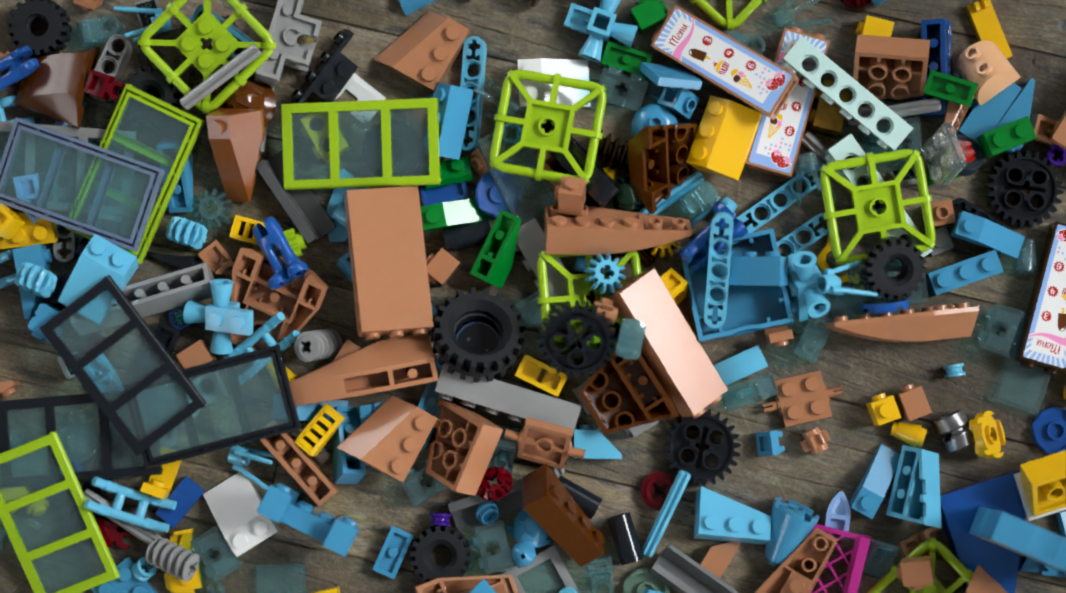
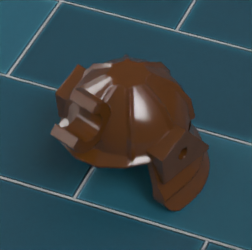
[215,79,276,127]

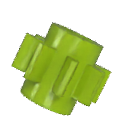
[283,228,307,257]

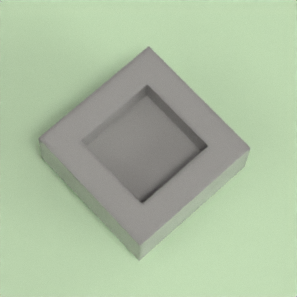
[923,226,954,257]

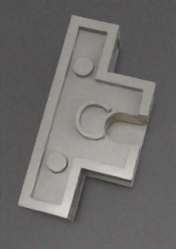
[254,0,322,88]

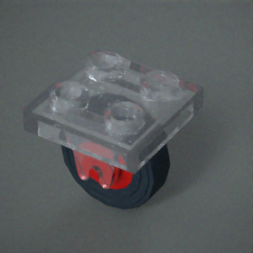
[921,123,984,190]

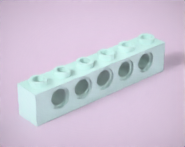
[782,36,913,151]
[823,134,933,266]

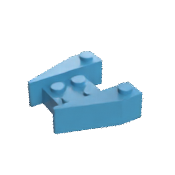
[256,482,360,557]

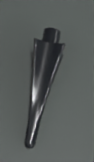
[146,251,202,269]

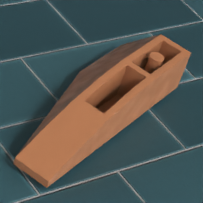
[544,204,692,255]
[825,302,979,343]
[290,331,438,406]
[755,528,838,593]

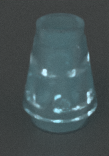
[1014,239,1038,275]

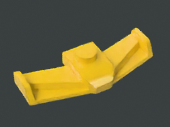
[164,528,203,593]

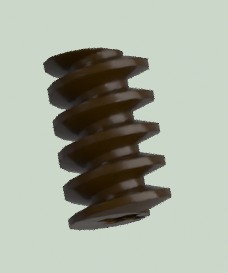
[596,129,630,175]

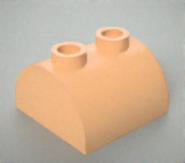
[955,41,1021,106]

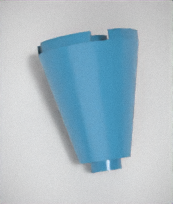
[764,497,819,567]

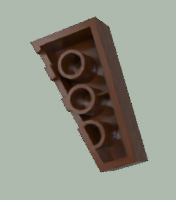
[523,464,605,567]

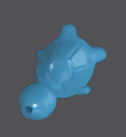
[507,501,551,568]

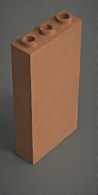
[344,186,434,340]

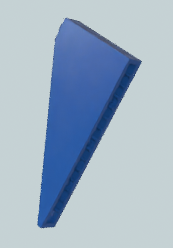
[940,470,1026,593]

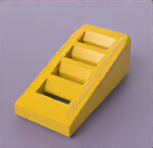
[229,215,284,251]
[294,403,345,457]

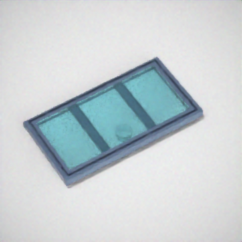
[0,117,165,252]

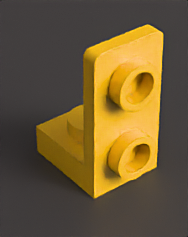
[140,446,182,499]

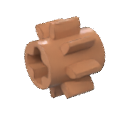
[591,297,618,325]
[800,426,831,456]

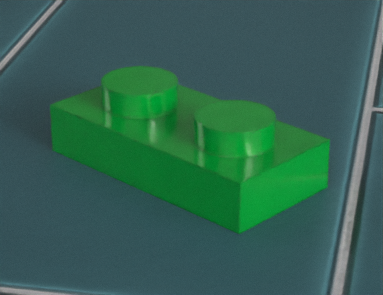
[601,41,653,79]
[923,70,978,108]
[422,156,473,189]

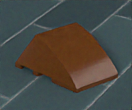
[15,46,100,129]
[628,123,697,214]
[578,334,679,434]

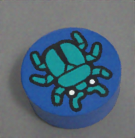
[169,306,192,330]

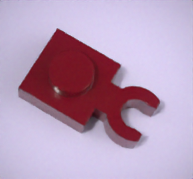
[83,69,125,101]
[88,516,134,549]

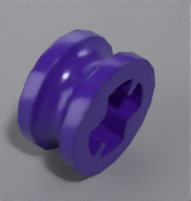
[1045,145,1066,167]
[429,512,451,526]

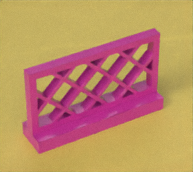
[811,524,871,593]

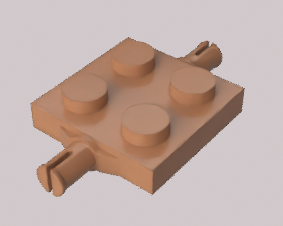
[762,370,843,428]
[504,417,586,469]

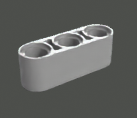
[89,34,133,102]

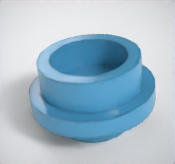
[475,501,499,525]

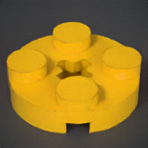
[969,411,1005,460]

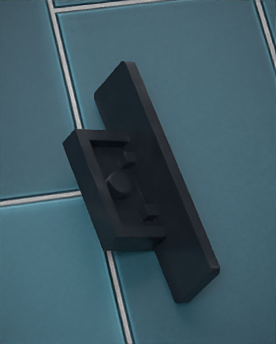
[289,29,358,104]

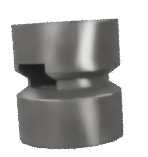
[934,409,975,453]

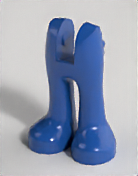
[0,46,40,92]
[679,200,748,271]
[252,216,309,290]

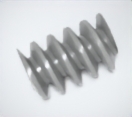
[294,328,342,362]
[145,538,200,582]

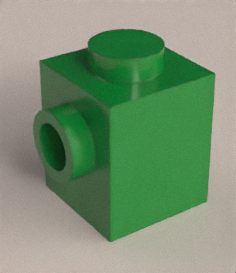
[630,0,668,34]

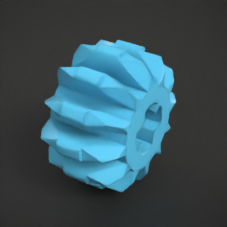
[165,216,208,249]
[584,253,626,295]
[14,262,57,298]

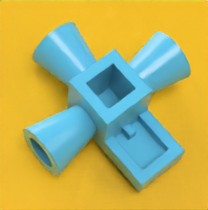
[563,0,638,63]
[786,251,831,322]
[183,279,253,355]

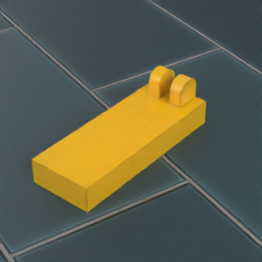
[965,0,1013,59]

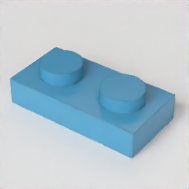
[372,525,414,579]

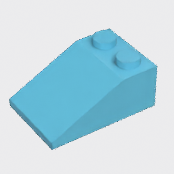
[58,234,139,325]

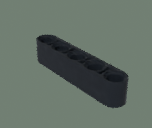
[541,120,621,207]

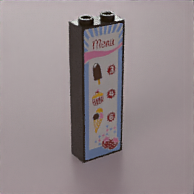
[1014,221,1066,376]

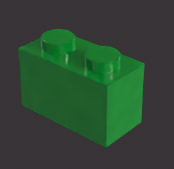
[977,116,1037,159]

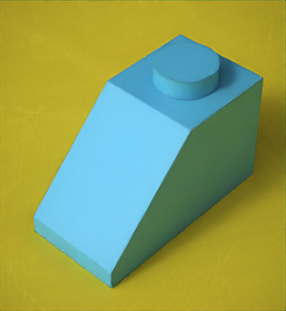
[573,425,622,459]

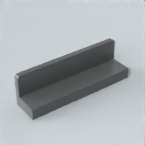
[256,150,336,244]
[448,479,523,530]
[648,544,739,593]

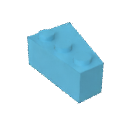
[886,445,941,529]
[694,486,771,545]

